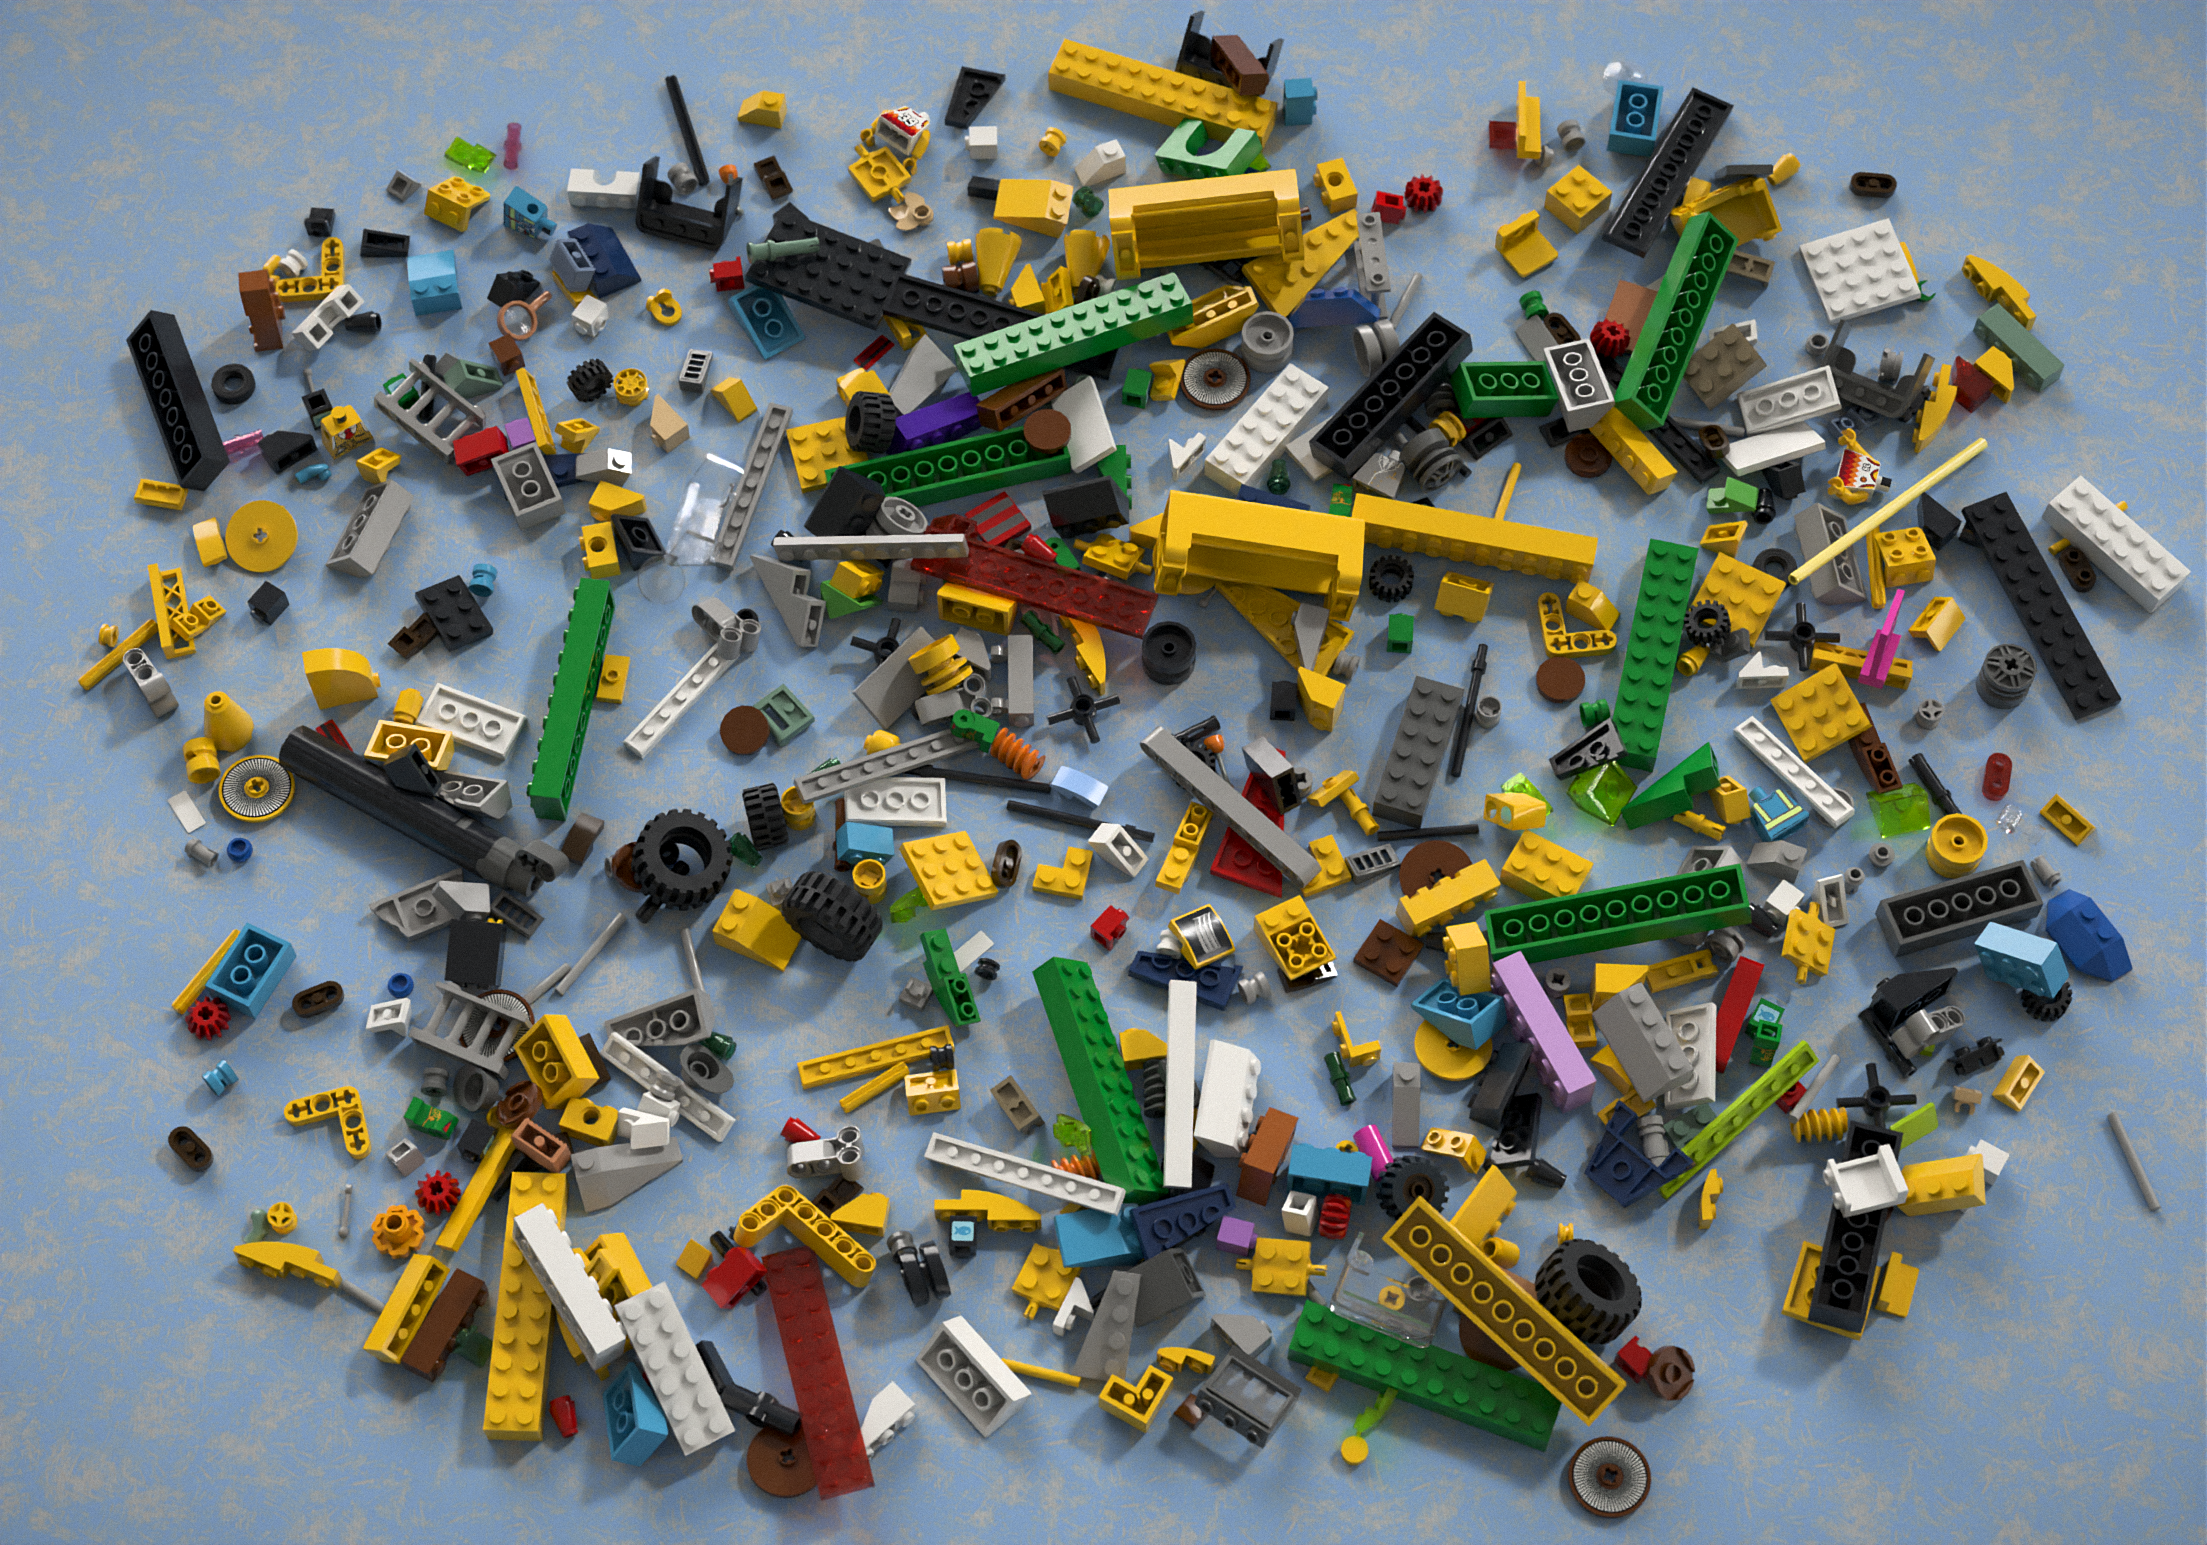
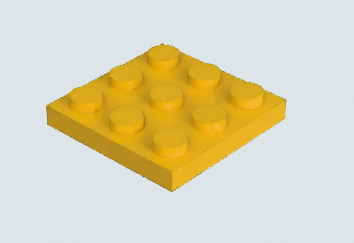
[786,416,868,494]
[1688,552,1786,648]
[1770,662,1872,763]
[899,831,999,911]
[1781,1241,1882,1341]

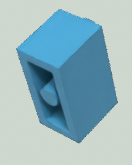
[1282,78,1318,126]
[836,821,895,866]

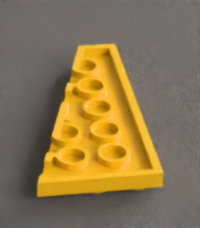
[1241,209,1359,318]
[1215,579,1355,677]

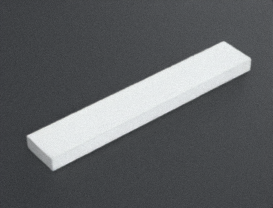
[623,642,740,759]
[1733,716,1855,828]
[599,1032,736,1142]

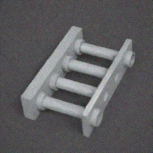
[1353,212,1391,321]
[374,358,486,465]
[408,981,533,1081]

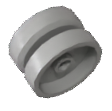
[1241,311,1294,373]
[1353,319,1400,378]
[866,497,928,536]

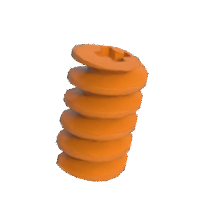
[990,727,1046,780]
[1051,1150,1102,1181]

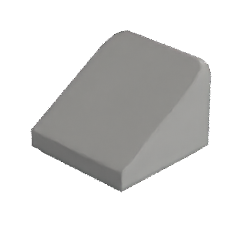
[386,170,421,202]
[385,1138,425,1177]

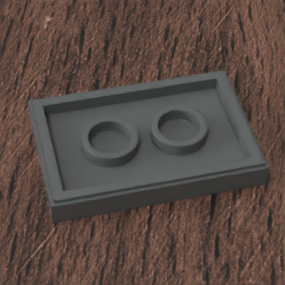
[1715,164,1773,181]

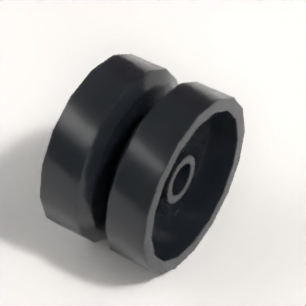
[1142,621,1196,685]
[897,1240,952,1308]

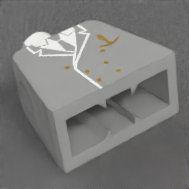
[1352,450,1406,500]

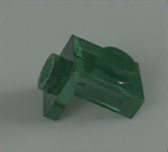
[453,1324,493,1368]

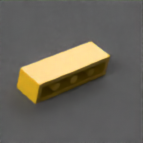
[1588,407,1677,495]
[362,1254,451,1364]

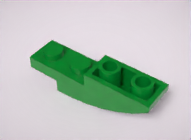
[920,928,981,1027]

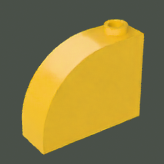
[302,648,381,710]

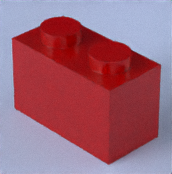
[453,426,509,476]
[701,1247,768,1309]

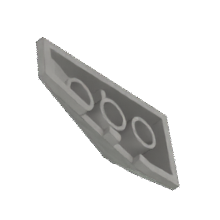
[434,770,513,819]
[604,988,715,1046]
[570,1136,683,1214]

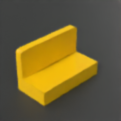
[1908,597,1965,651]
[1874,1251,1919,1318]

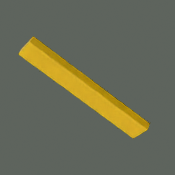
[797,1025,955,1090]
[435,1119,532,1252]

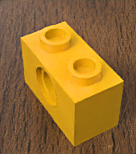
[1313,158,1358,214]
[579,521,621,579]
[829,559,884,599]
[559,1097,618,1147]

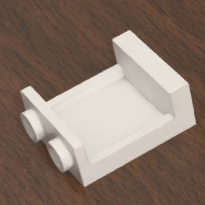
[1823,1144,1908,1218]

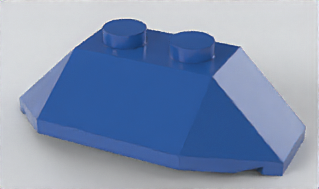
[1287,287,1381,328]
[2045,889,2133,982]

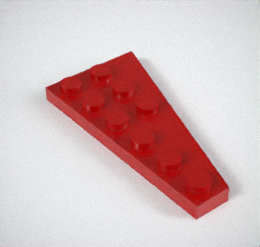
[1210,748,1286,899]

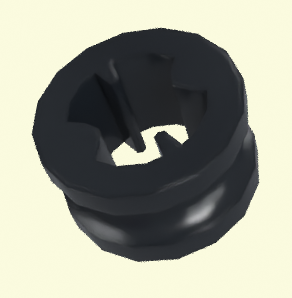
[975,958,1000,980]

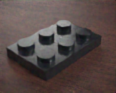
[415,575,493,652]

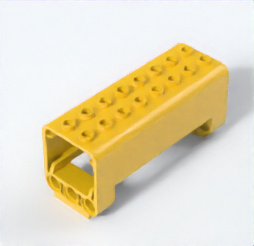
[1109,169,1305,281]
[1154,490,1365,622]

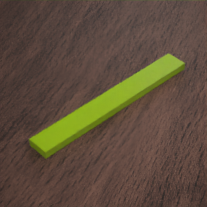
[1657,1040,1819,1200]

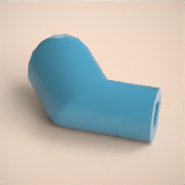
[294,464,332,484]

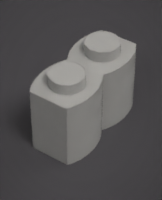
[888,559,927,612]

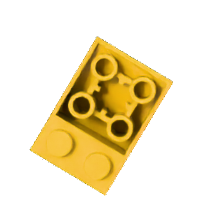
[1253,895,1337,980]

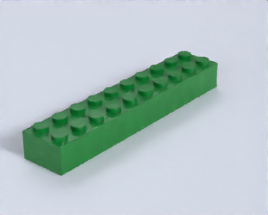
[1614,211,1739,432]
[953,272,1194,397]
[824,426,1071,507]
[1611,538,1699,772]
[527,578,616,822]
[1484,863,1752,964]
[1032,956,1169,1207]
[1287,1300,1562,1452]

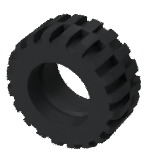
[631,809,733,911]
[781,871,883,962]
[1535,1239,1642,1345]

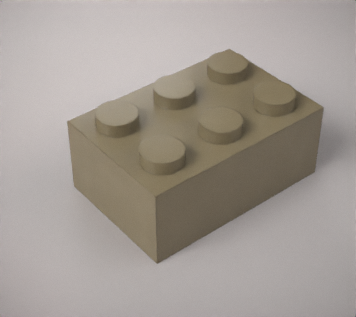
[1683,323,1767,411]

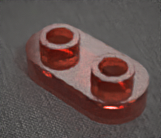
[1982,753,2012,801]

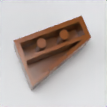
[238,269,286,352]
[1236,1107,1299,1207]

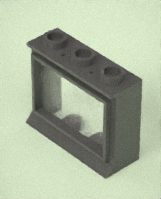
[1194,1345,1302,1449]

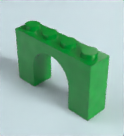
[1154,118,1263,179]

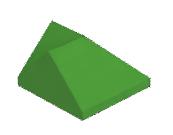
[820,580,883,619]

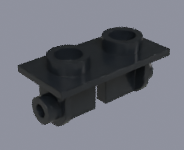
[1947,1036,2005,1076]

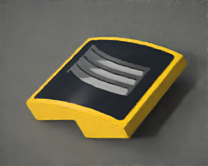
[1168,904,1236,970]

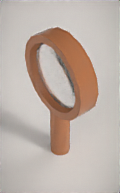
[497,291,552,341]

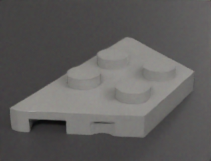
[369,867,464,942]

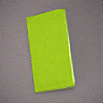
[1889,1102,1938,1150]

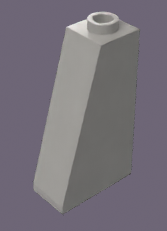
[888,334,958,418]

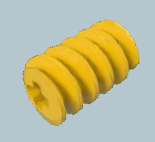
[1789,1107,1848,1143]

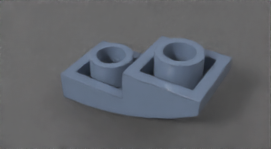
[1826,405,1881,440]

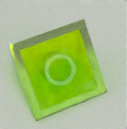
[1866,782,1931,838]

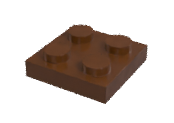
[1353,919,1424,987]

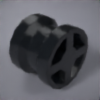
[929,1044,954,1072]

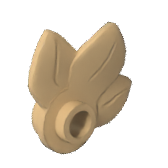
[889,192,934,231]

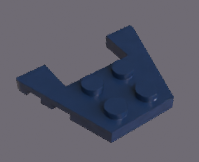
[1584,1100,1696,1208]

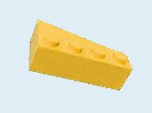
[1395,859,1501,938]

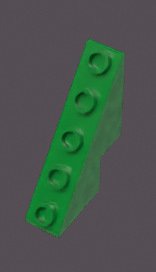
[1620,742,1721,830]

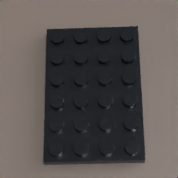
[745,210,912,331]

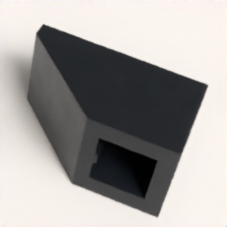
[487,270,541,310]

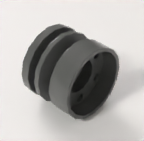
[1399,428,1464,492]
[1976,644,2037,709]

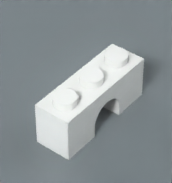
[567,169,641,209]
[291,284,365,351]

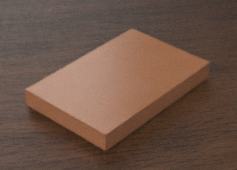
[1604,279,1658,354]

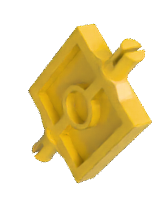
[848,144,912,203]
[1074,533,1153,580]
[1781,902,1836,984]
[1236,1237,1327,1297]
[1012,1243,1084,1321]

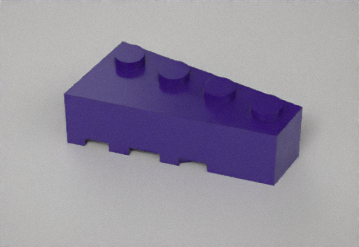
[886,391,982,456]

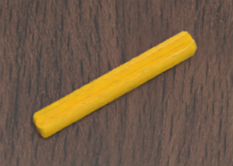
[1866,526,1886,609]
[78,619,159,691]
[172,929,240,1015]

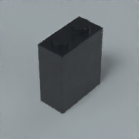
[444,918,508,990]

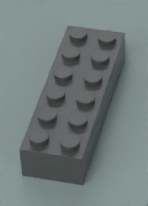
[1372,676,1464,829]
[1875,860,2044,958]

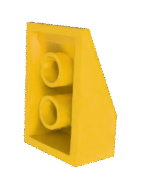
[993,179,1073,239]
[712,888,802,972]

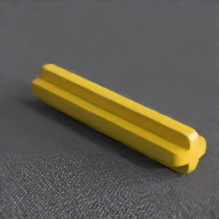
[839,1062,910,1113]

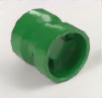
[1519,291,1549,321]
[1579,699,1611,728]

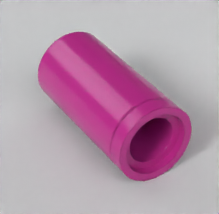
[1353,1125,1394,1183]

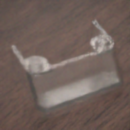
[663,454,744,566]
[1329,1232,1450,1348]

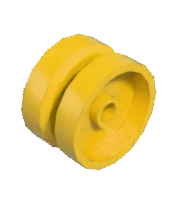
[1925,813,1988,879]

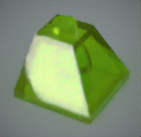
[1566,761,1638,826]

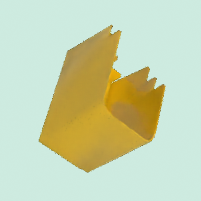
[836,368,889,408]
[1483,793,1546,831]

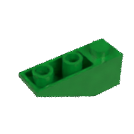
[1097,445,1132,510]

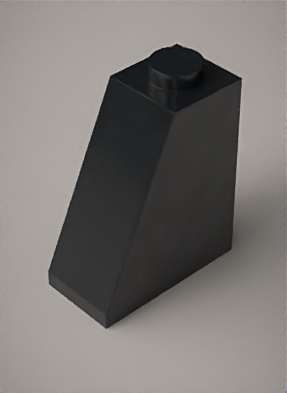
[1242,737,1302,815]

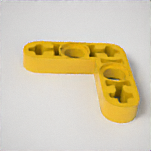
[276,237,345,303]
[1537,592,1617,659]
[284,1086,372,1160]

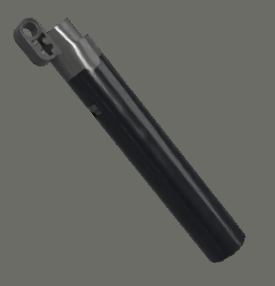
[279,725,569,897]

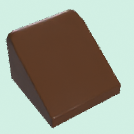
[1173,1393,1209,1431]

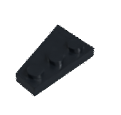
[944,66,1006,129]
[1549,718,1629,781]
[1482,1093,1542,1172]

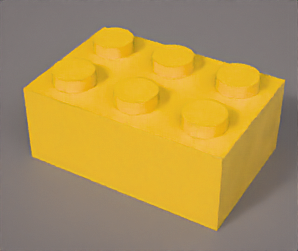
[1499,829,1594,901]
[513,1014,599,1109]

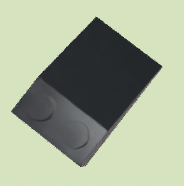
[1869,967,1958,1032]

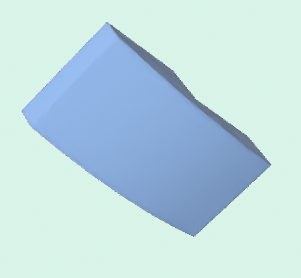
[1050,766,1109,810]

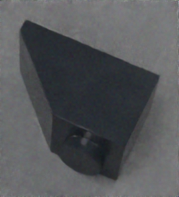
[257,430,318,475]
[1761,460,1806,500]
[1917,492,1962,551]
[383,743,442,798]

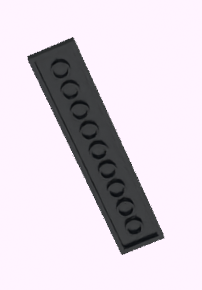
[1602,87,1734,259]
[882,272,1119,380]
[1961,492,2122,720]

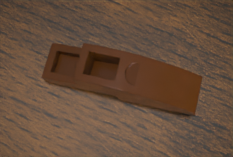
[1847,702,1903,795]

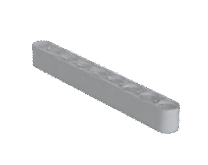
[1140,726,1322,888]

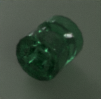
[1072,186,1104,219]

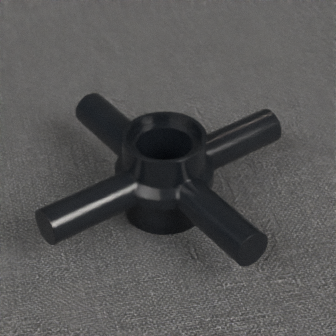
[1764,602,1840,672]
[850,618,901,668]
[1046,676,1120,744]
[1836,1063,1917,1129]

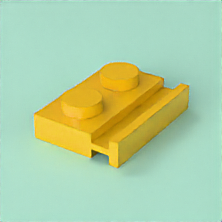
[1040,266,1074,315]

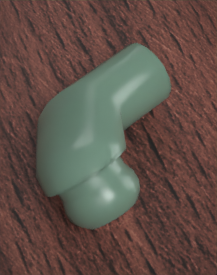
[243,1209,270,1244]

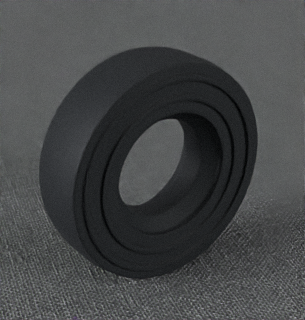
[211,363,255,405]
[1753,548,1797,589]

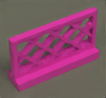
[1858,589,1905,689]

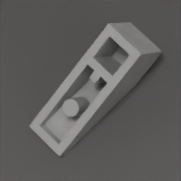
[1291,602,1330,671]
[1392,1062,1420,1148]

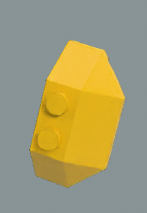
[1167,285,1259,349]

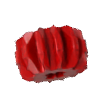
[1404,174,1443,214]
[1590,318,1631,359]
[185,996,231,1041]
[415,1170,461,1217]
[1319,1194,1352,1240]

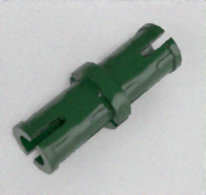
[1020,610,1065,655]
[1323,1051,1357,1106]

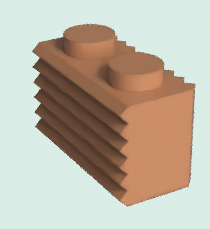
[511,1118,571,1173]

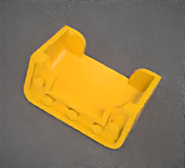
[1670,176,1783,247]

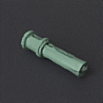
[746,237,820,264]

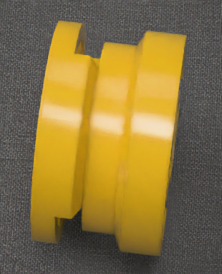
[613,368,649,407]
[1428,411,1466,447]

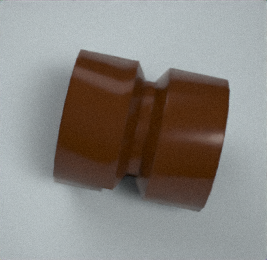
[942,261,979,293]

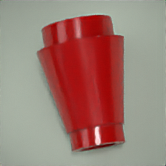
[1020,533,1058,566]
[780,1117,821,1143]
[548,1395,579,1438]

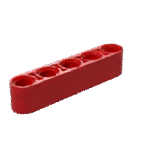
[1716,955,1765,1074]

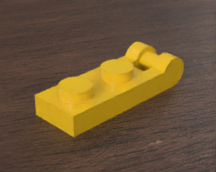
[1646,949,1719,994]

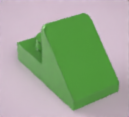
[1706,477,1759,514]

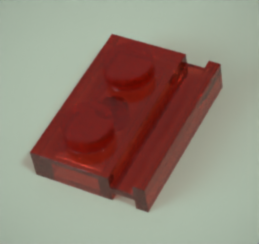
[1488,121,1517,150]

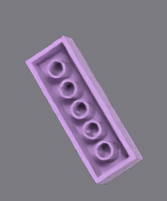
[1488,951,1596,1114]

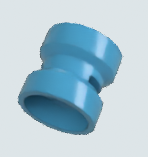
[469,563,498,597]
[202,1059,239,1096]

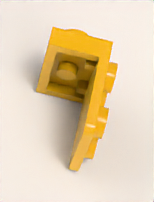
[424,177,490,232]
[1495,209,1558,277]
[1874,527,1936,588]

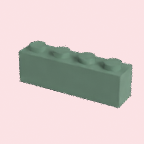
[1973,303,2065,393]

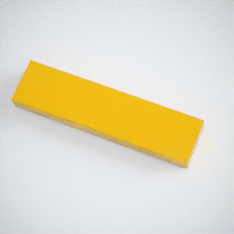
[516,368,557,455]

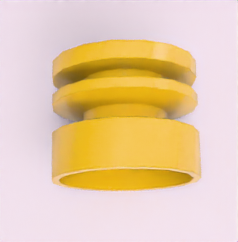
[908,634,973,696]

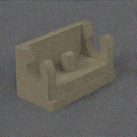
[1725,250,1775,288]
[990,1075,1045,1135]

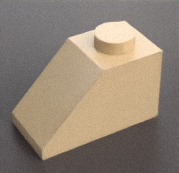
[650,394,690,453]

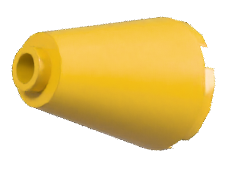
[975,228,1022,296]
[1064,230,1110,297]
[204,691,254,752]

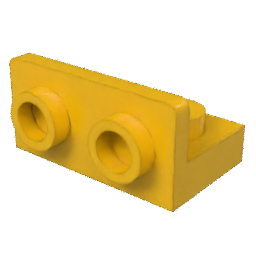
[904,1069,961,1116]

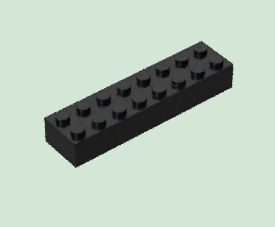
[126,310,230,491]
[1309,312,1473,481]
[1807,1121,1903,1334]

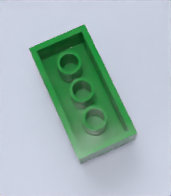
[1450,361,1559,418]

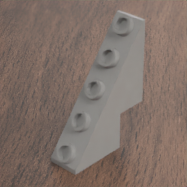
[750,555,826,648]

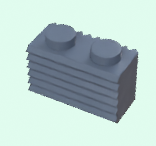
[548,238,596,292]

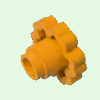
[371,1204,426,1259]

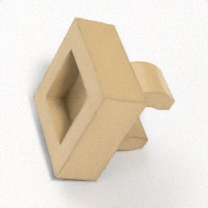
[1951,1086,1983,1115]

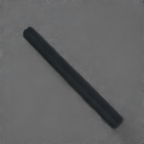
[665,75,710,186]

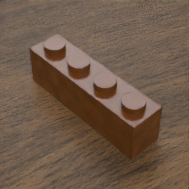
[1210,35,1269,96]
[976,367,1068,432]
[400,1268,489,1383]

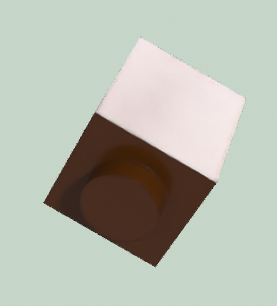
[488,333,525,376]

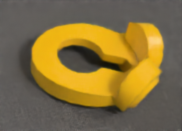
[646,289,682,326]

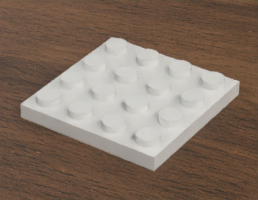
[1799,218,1921,325]

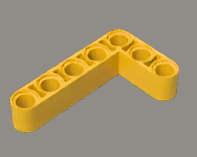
[734,1185,876,1288]

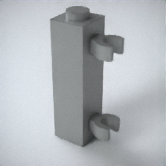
[991,635,1034,727]

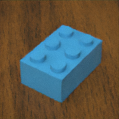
[1606,80,1664,157]
[1974,921,2069,998]
[205,922,297,1019]
[1286,1143,1372,1206]

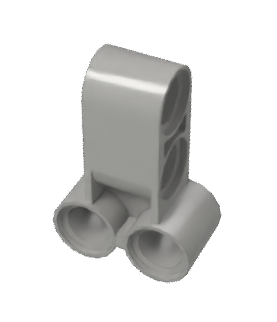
[691,597,761,660]
[123,648,179,719]
[914,674,992,726]
[1891,1006,1966,1059]
[787,1126,865,1181]

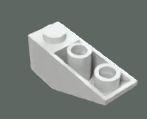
[851,1381,916,1467]

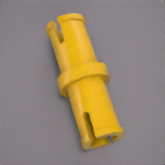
[1339,788,1380,836]
[1673,811,1726,842]

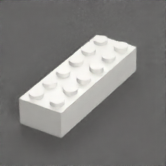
[1204,363,1329,495]
[2041,475,2191,614]
[512,1203,627,1371]
[614,1281,735,1456]

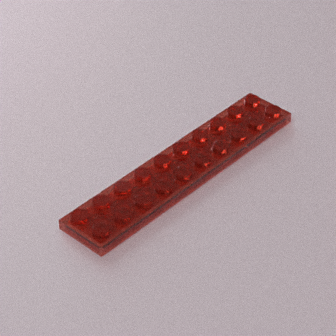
[910,525,1159,640]
[761,1245,875,1501]

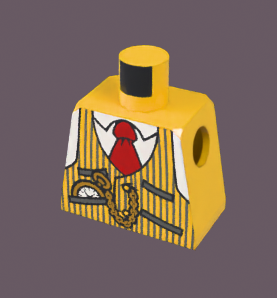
[321,405,374,460]

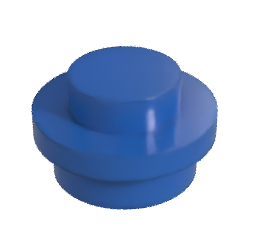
[227,838,253,862]
[388,973,414,998]

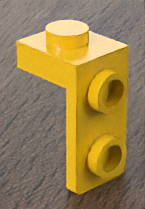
[1331,1011,1381,1067]
[1421,1127,1487,1174]

